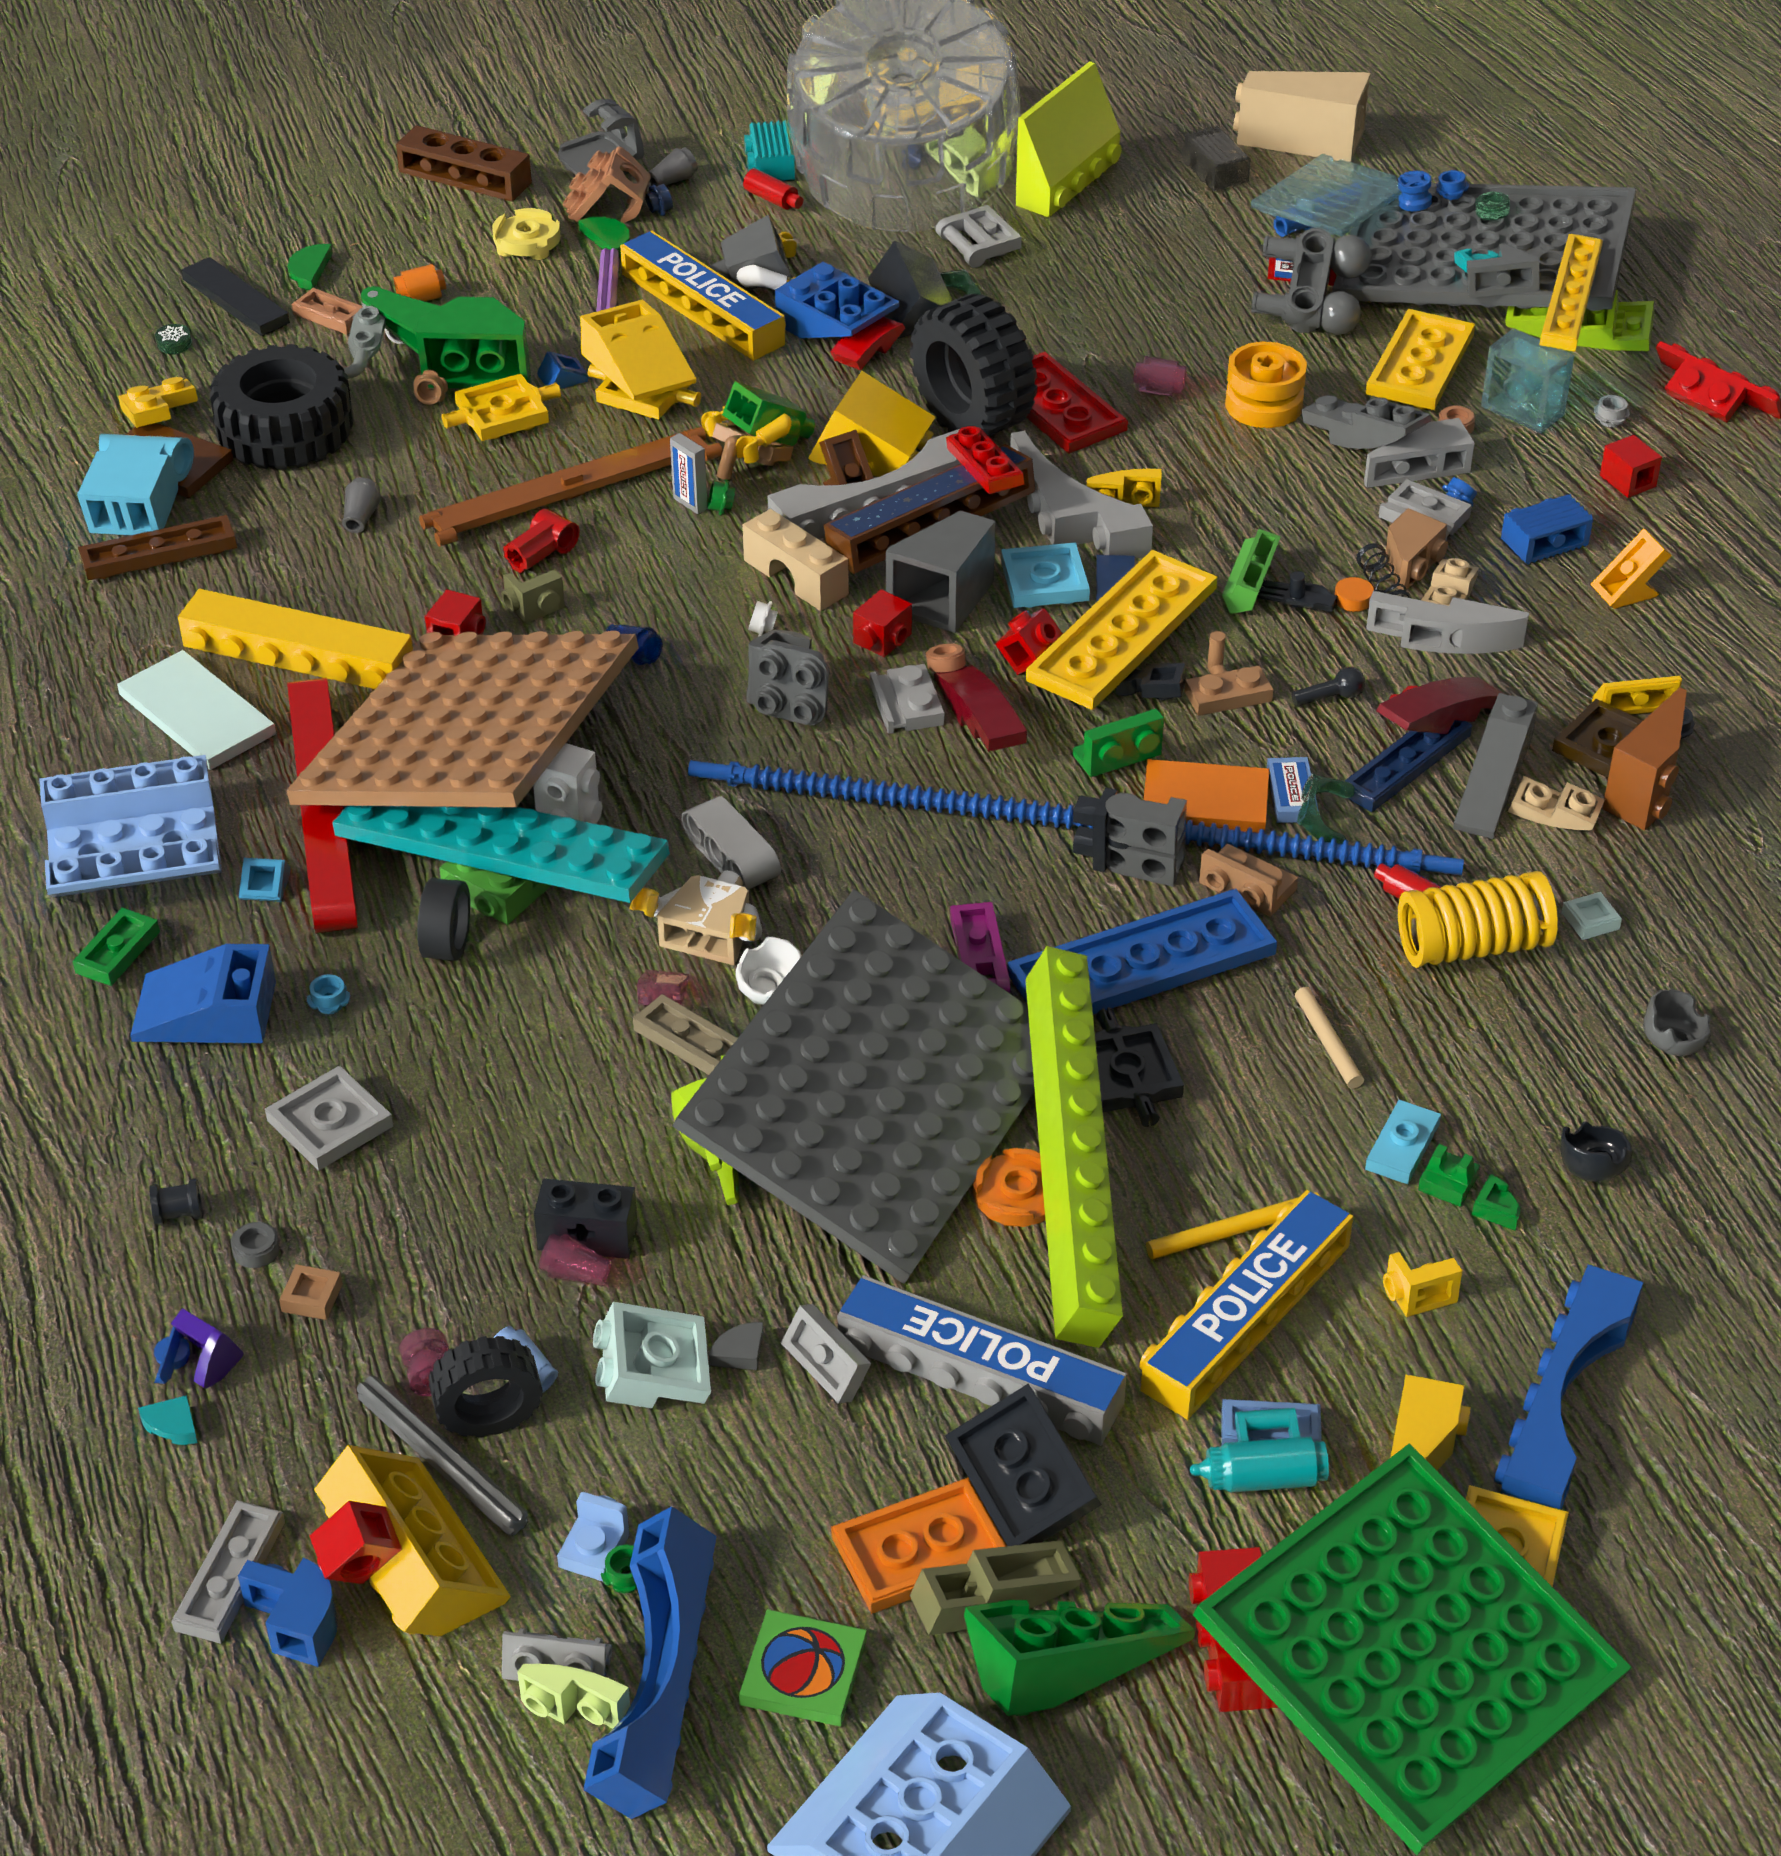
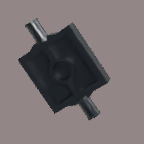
[1095,1007,1184,1127]

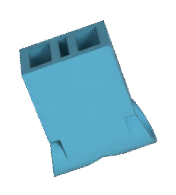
[77,433,194,535]

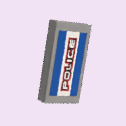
[670,433,708,514]

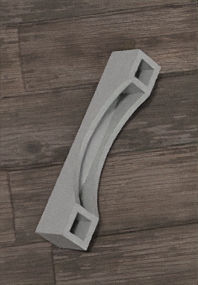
[768,429,961,539]

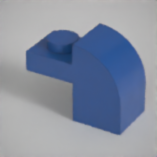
[238,1558,338,1667]

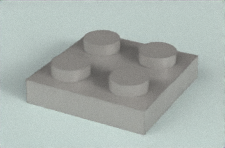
[265,1065,393,1171]

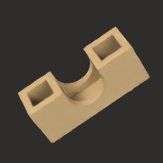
[743,508,849,611]

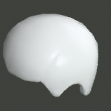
[736,936,802,1005]

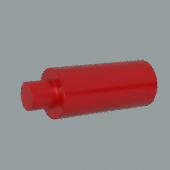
[743,168,804,210]
[1374,863,1441,899]

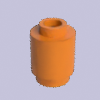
[393,264,447,302]

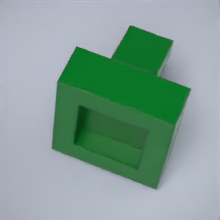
[1418,1144,1480,1207]

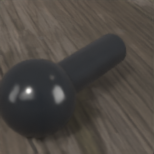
[1291,667,1366,707]

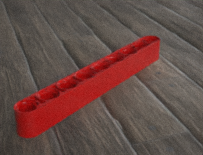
[287,677,358,934]

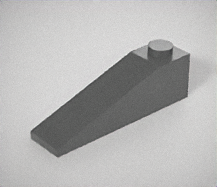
[1453,693,1538,839]

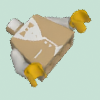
[629,870,762,965]

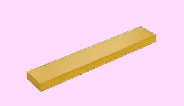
[1539,234,1603,352]

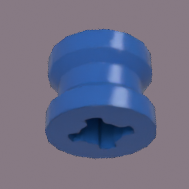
[1398,171,1432,212]

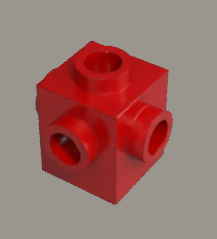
[995,608,1063,675]

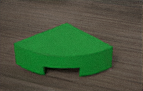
[1472,1174,1520,1231]

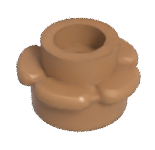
[413,370,448,405]

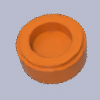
[1335,577,1374,612]

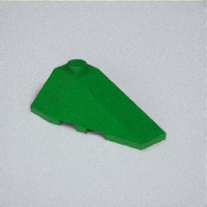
[964,1600,1195,1716]

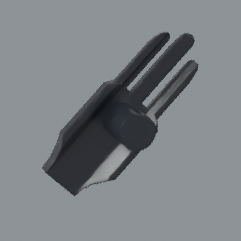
[1258,571,1337,612]

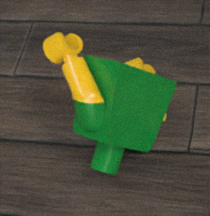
[701,381,815,464]

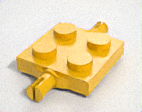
[588,364,701,420]
[442,374,561,441]

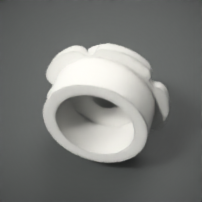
[748,601,778,637]

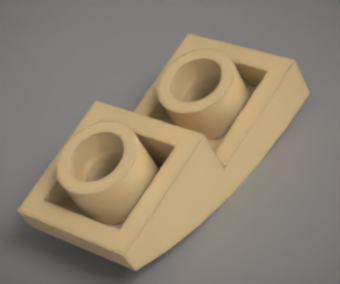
[1421,558,1479,606]
[1507,776,1605,830]

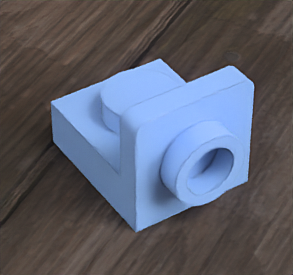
[557,1492,629,1582]

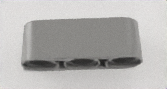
[682,796,781,890]

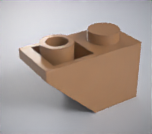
[1386,508,1448,590]

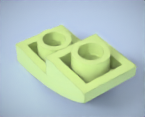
[517,1664,630,1729]

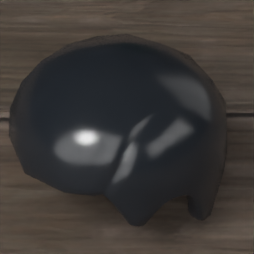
[1561,1121,1632,1182]

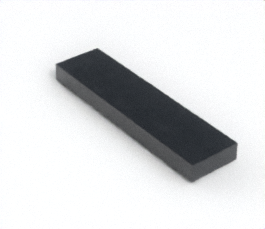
[181,257,290,336]

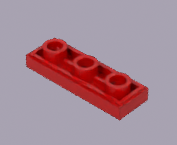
[946,426,1024,494]

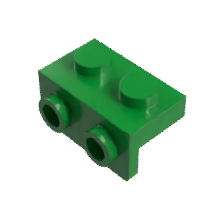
[1073,708,1164,778]

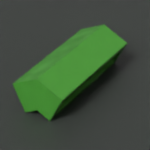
[1222,529,1281,614]

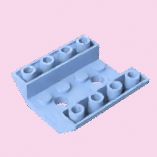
[39,755,222,897]
[767,1692,1071,1856]

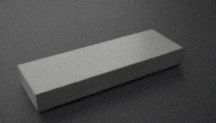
[172,1500,285,1644]

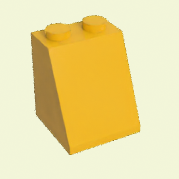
[808,371,936,477]

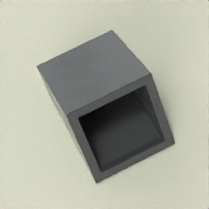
[886,511,995,633]

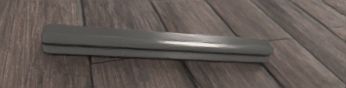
[357,1376,528,1536]

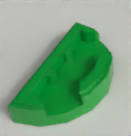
[578,217,630,258]
[287,244,333,290]

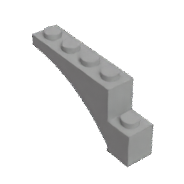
[1011,431,1153,558]

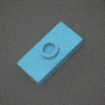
[1365,1100,1441,1185]

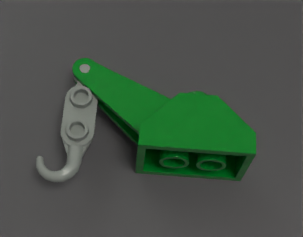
[344,286,531,389]

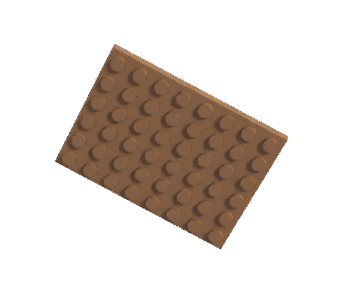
[286,631,639,807]

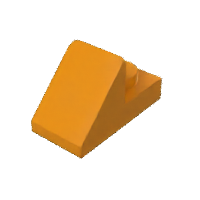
[1590,528,1672,609]

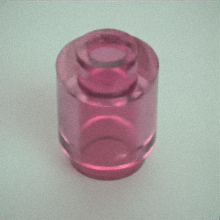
[1133,356,1187,397]

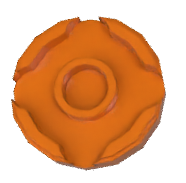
[973,1148,1045,1227]

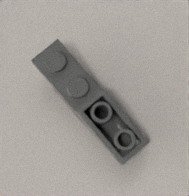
[1302,395,1431,449]

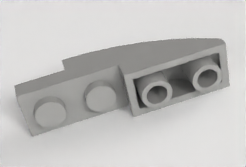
[1366,591,1529,654]

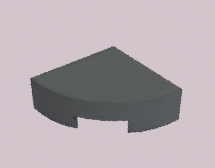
[709,1322,764,1370]

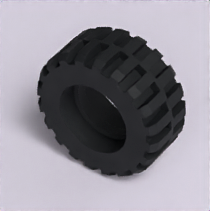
[910,294,1037,436]
[209,344,354,470]

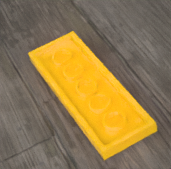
[1026,550,1218,710]

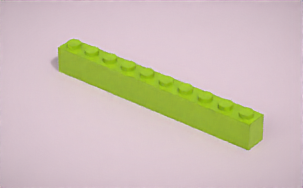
[1025,946,1123,1348]

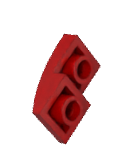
[830,317,905,370]

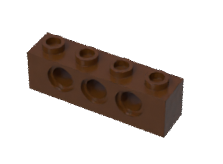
[396,125,532,202]

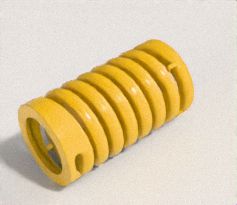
[1398,871,1558,968]

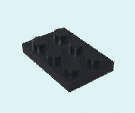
[945,1383,1102,1546]

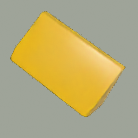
[1592,676,1682,714]

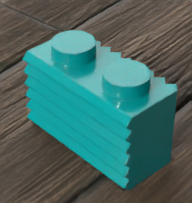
[744,120,795,181]

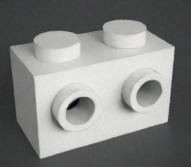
[533,743,602,824]

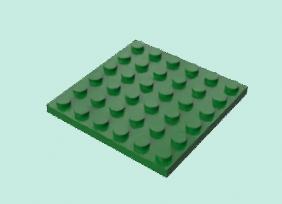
[1193,1443,1632,1855]

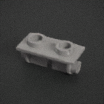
[502,1628,612,1681]

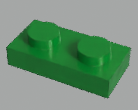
[72,907,160,986]

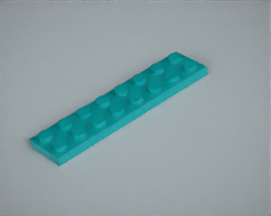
[332,806,670,903]

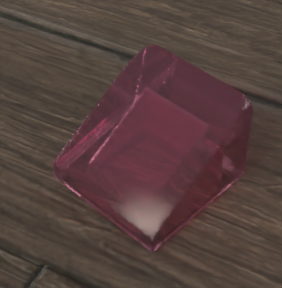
[637,969,689,1005]

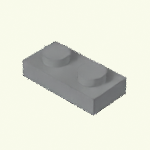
[781,1304,871,1404]

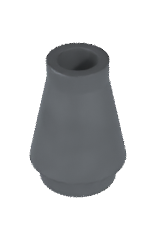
[648,147,698,186]
[342,477,381,533]

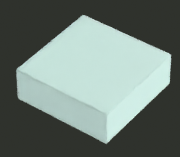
[1562,892,1622,940]

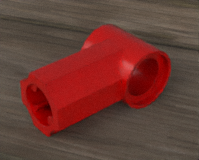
[503,508,580,573]

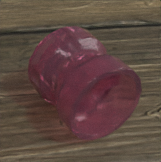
[399,1328,449,1396]

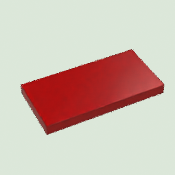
[1026,352,1128,454]

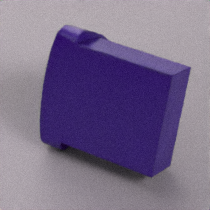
[171,1308,244,1389]

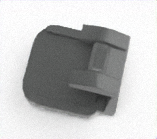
[558,99,644,175]
[746,630,829,725]

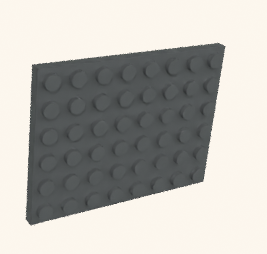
[1332,182,1636,311]
[672,889,1035,1284]

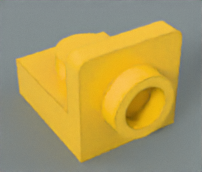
[1383,1252,1462,1317]

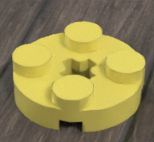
[492,208,561,260]

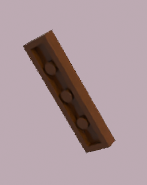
[78,515,237,581]

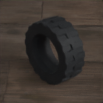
[429,1336,543,1438]

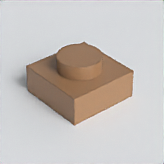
[279,1264,343,1320]

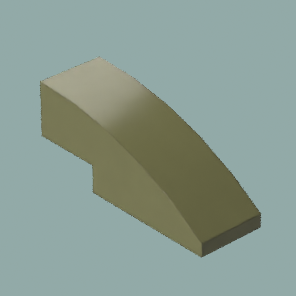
[910,1540,1082,1636]

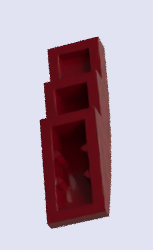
[934,664,1027,752]
[1376,677,1505,734]

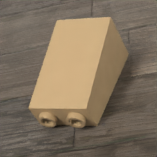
[1233,71,1371,163]

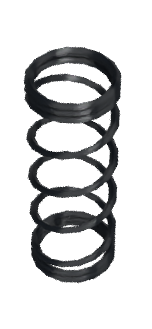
[1356,543,1412,598]

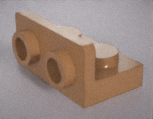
[1199,844,1298,917]

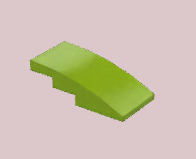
[1505,290,1654,351]

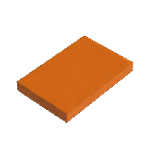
[1143,759,1269,833]
[831,1478,1007,1614]

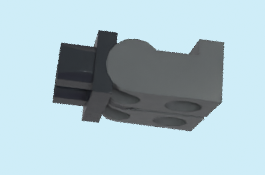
[1073,787,1187,887]

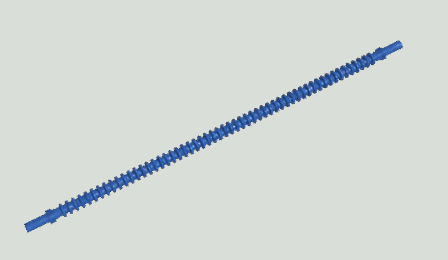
[688,760,1464,876]

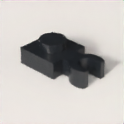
[1115,663,1187,700]

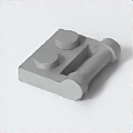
[935,205,1022,268]

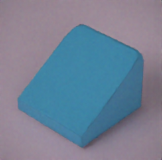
[239,858,291,902]

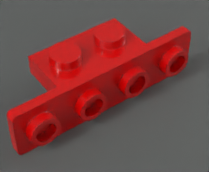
[1656,341,1781,423]

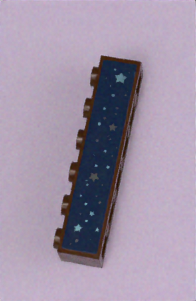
[824,444,1035,574]

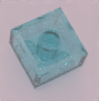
[1481,328,1574,434]

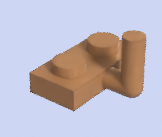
[712,422,794,480]
[1184,631,1273,716]

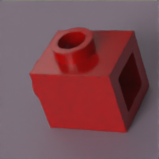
[1600,435,1662,498]
[425,589,486,636]
[853,589,912,657]

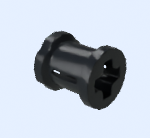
[149,1178,203,1226]

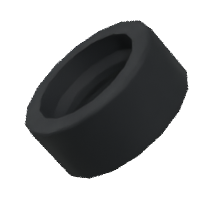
[417,878,471,961]

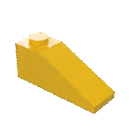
[1390,1374,1471,1470]

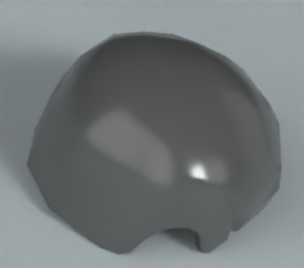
[1643,989,1711,1056]

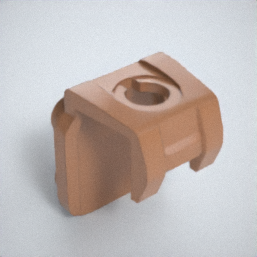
[563,146,651,223]

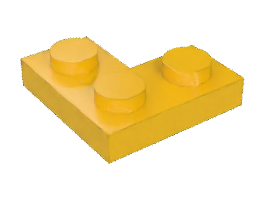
[118,377,198,428]

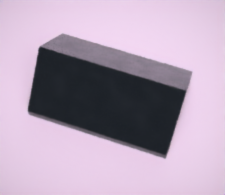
[868,241,953,339]

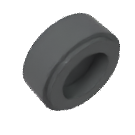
[231,1222,280,1268]

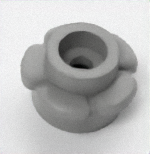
[1594,395,1630,427]

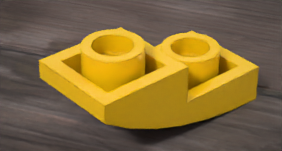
[1086,468,1162,507]

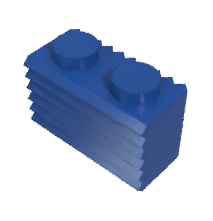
[1501,494,1593,565]

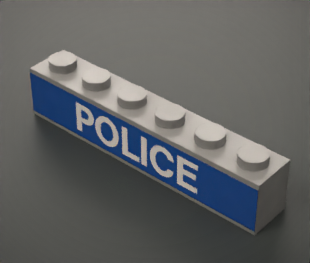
[837,1275,1127,1446]

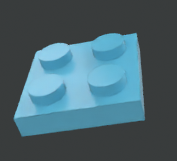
[1001,542,1090,608]

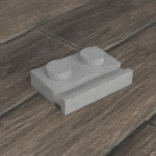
[1379,479,1472,541]
[870,664,944,734]

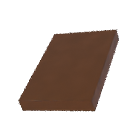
[125,423,233,498]

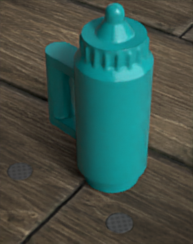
[1190,1408,1329,1493]

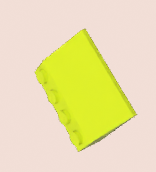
[1016,61,1122,217]

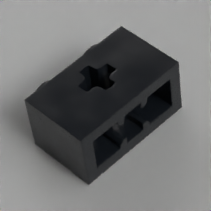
[534,1178,638,1259]

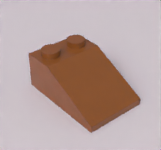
[1602,687,1687,831]

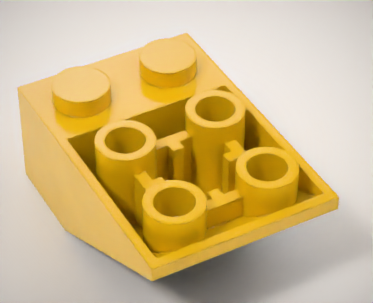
[580,299,696,400]

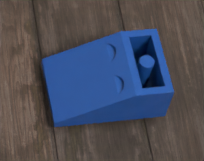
[775,262,899,338]
[130,944,276,1043]

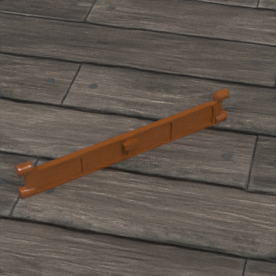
[419,427,723,547]

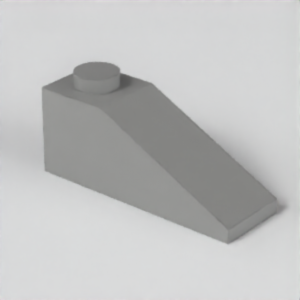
[1364,418,1474,488]

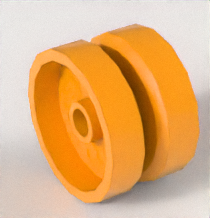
[1225,341,1307,428]

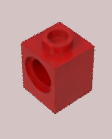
[310,1501,402,1584]

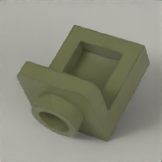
[502,569,565,624]

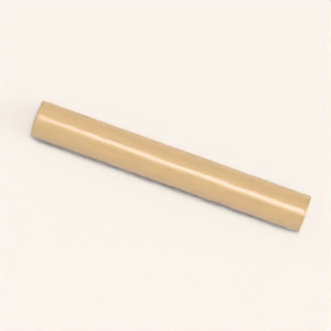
[1295,987,1364,1089]

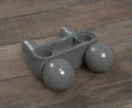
[1251,228,1372,335]

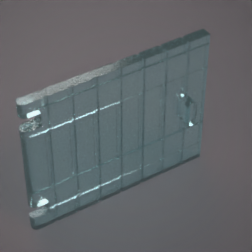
[1251,154,1402,236]

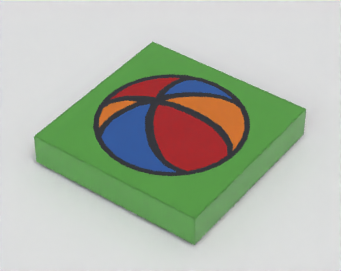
[739,1609,867,1727]

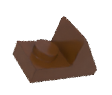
[819,430,874,485]

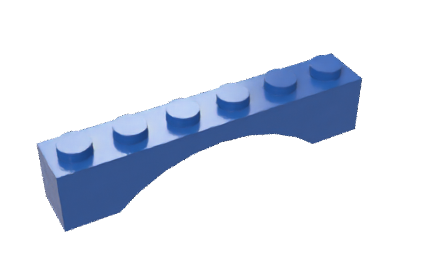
[1494,1264,1644,1510]
[583,1506,717,1819]

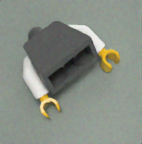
[708,215,797,291]

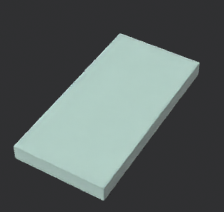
[117,650,276,770]

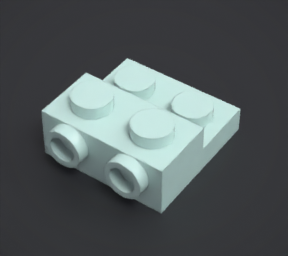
[593,1302,711,1408]

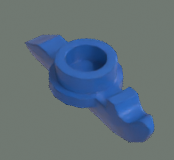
[154,1327,190,1384]

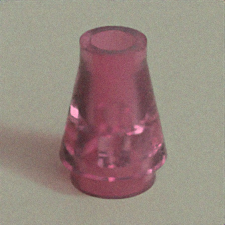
[539,1233,612,1287]

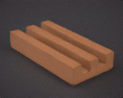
[292,287,363,335]

